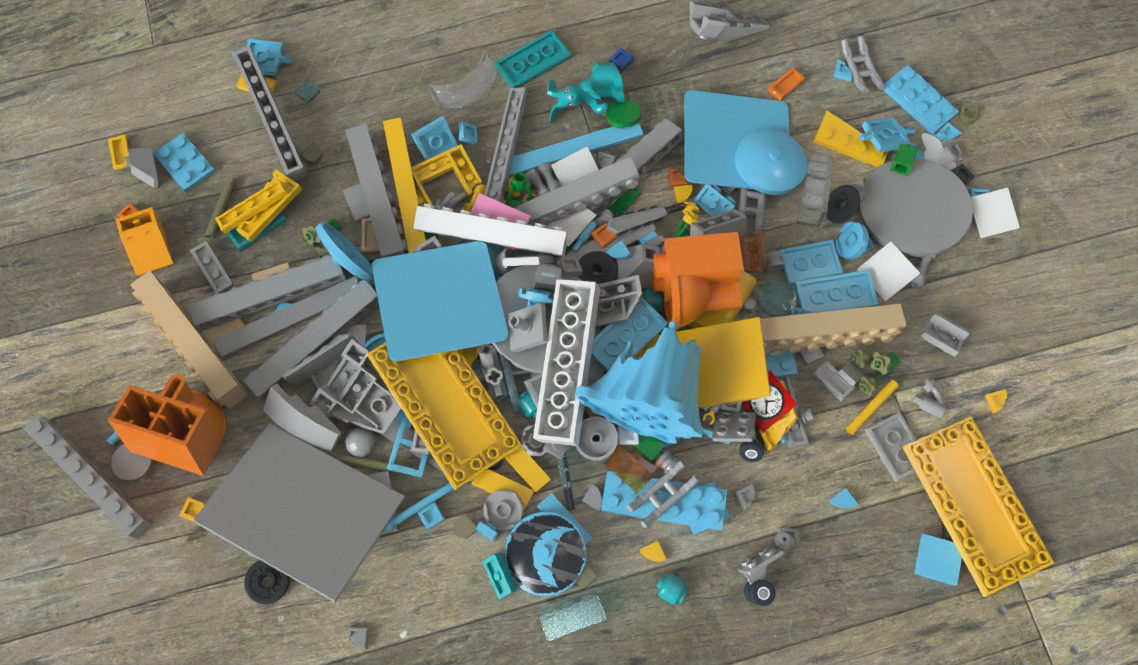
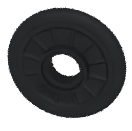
[824,185,860,224]
[577,251,618,284]
[244,560,290,604]

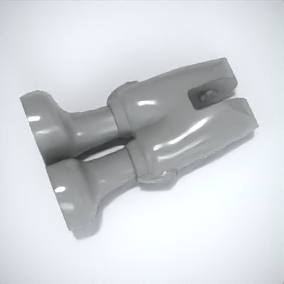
[525,162,562,197]

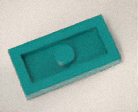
[483,552,517,600]

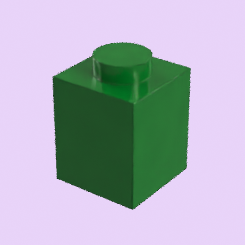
[890,143,918,176]
[633,436,665,463]

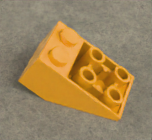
[115,207,174,276]

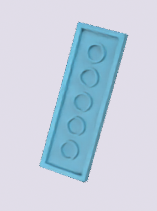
[601,471,727,531]

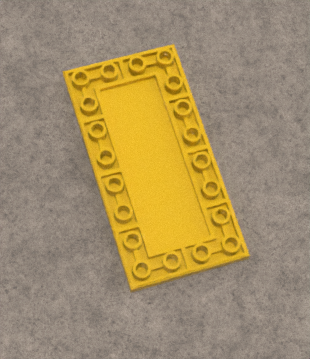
[635,317,771,408]
[367,342,522,490]
[903,416,1054,597]

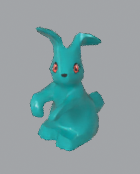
[547,62,625,123]

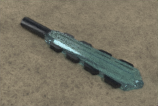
[557,451,575,511]

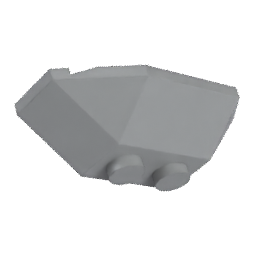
[595,275,643,327]

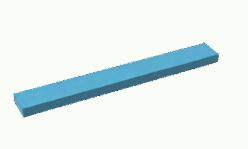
[508,122,643,177]

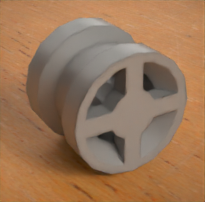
[763,251,785,272]
[655,450,680,473]

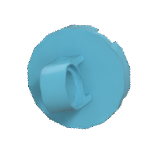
[835,222,873,260]
[519,287,554,307]

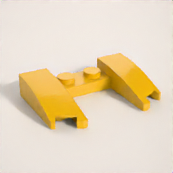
[411,144,482,207]

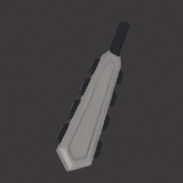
[606,202,685,235]

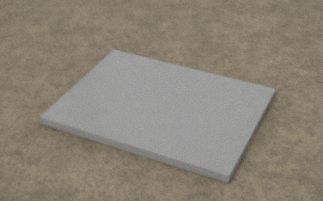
[193,423,405,603]

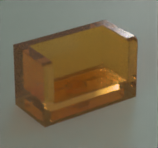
[604,446,652,494]

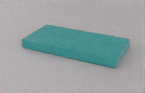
[494,30,572,88]

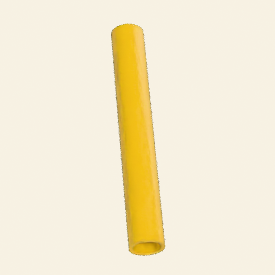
[846,380,899,435]

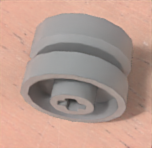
[576,416,618,461]

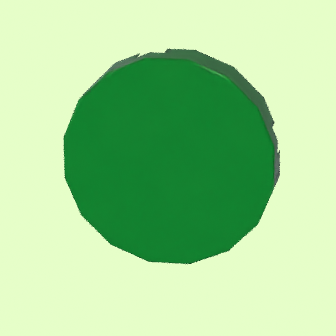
[606,99,641,129]

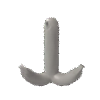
[435,192,468,210]

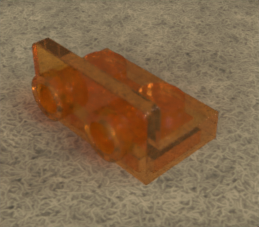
[742,229,767,273]

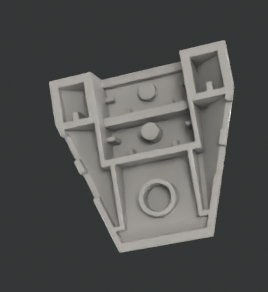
[690,0,770,43]
[309,339,402,434]

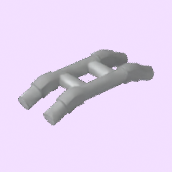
[841,35,886,94]
[738,188,766,236]
[627,460,700,528]

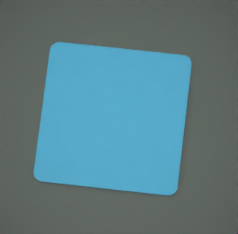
[684,90,790,190]
[372,241,508,361]

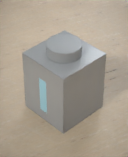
[533,264,564,294]

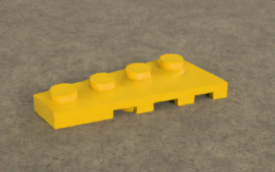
[813,111,888,168]
[236,170,302,242]

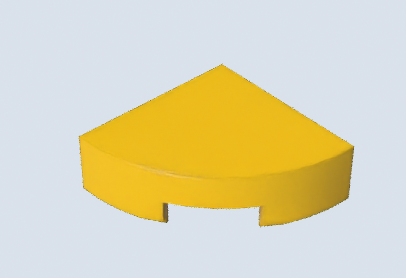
[673,184,692,204]
[985,389,1007,414]
[639,541,667,562]

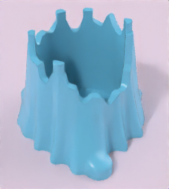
[574,322,703,444]

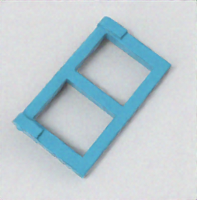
[387,412,428,478]

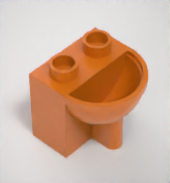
[651,232,744,330]
[108,374,227,476]

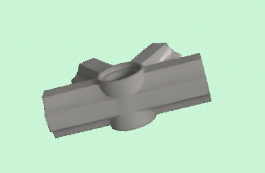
[478,343,508,401]

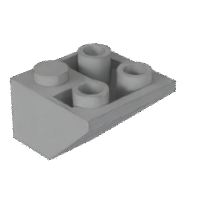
[616,244,660,289]

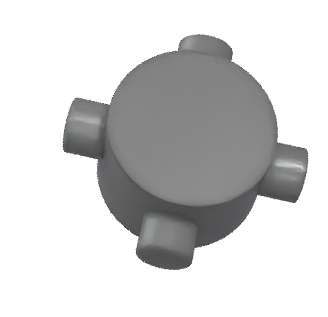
[742,298,757,313]

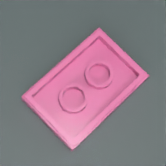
[471,193,531,251]

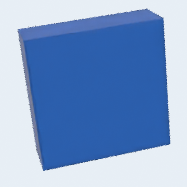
[609,48,634,72]

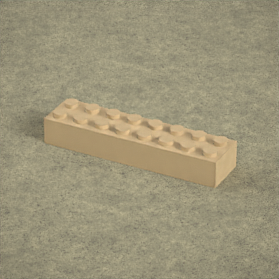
[130,271,249,409]
[761,304,906,355]

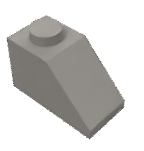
[125,147,158,188]

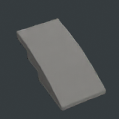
[263,384,341,456]

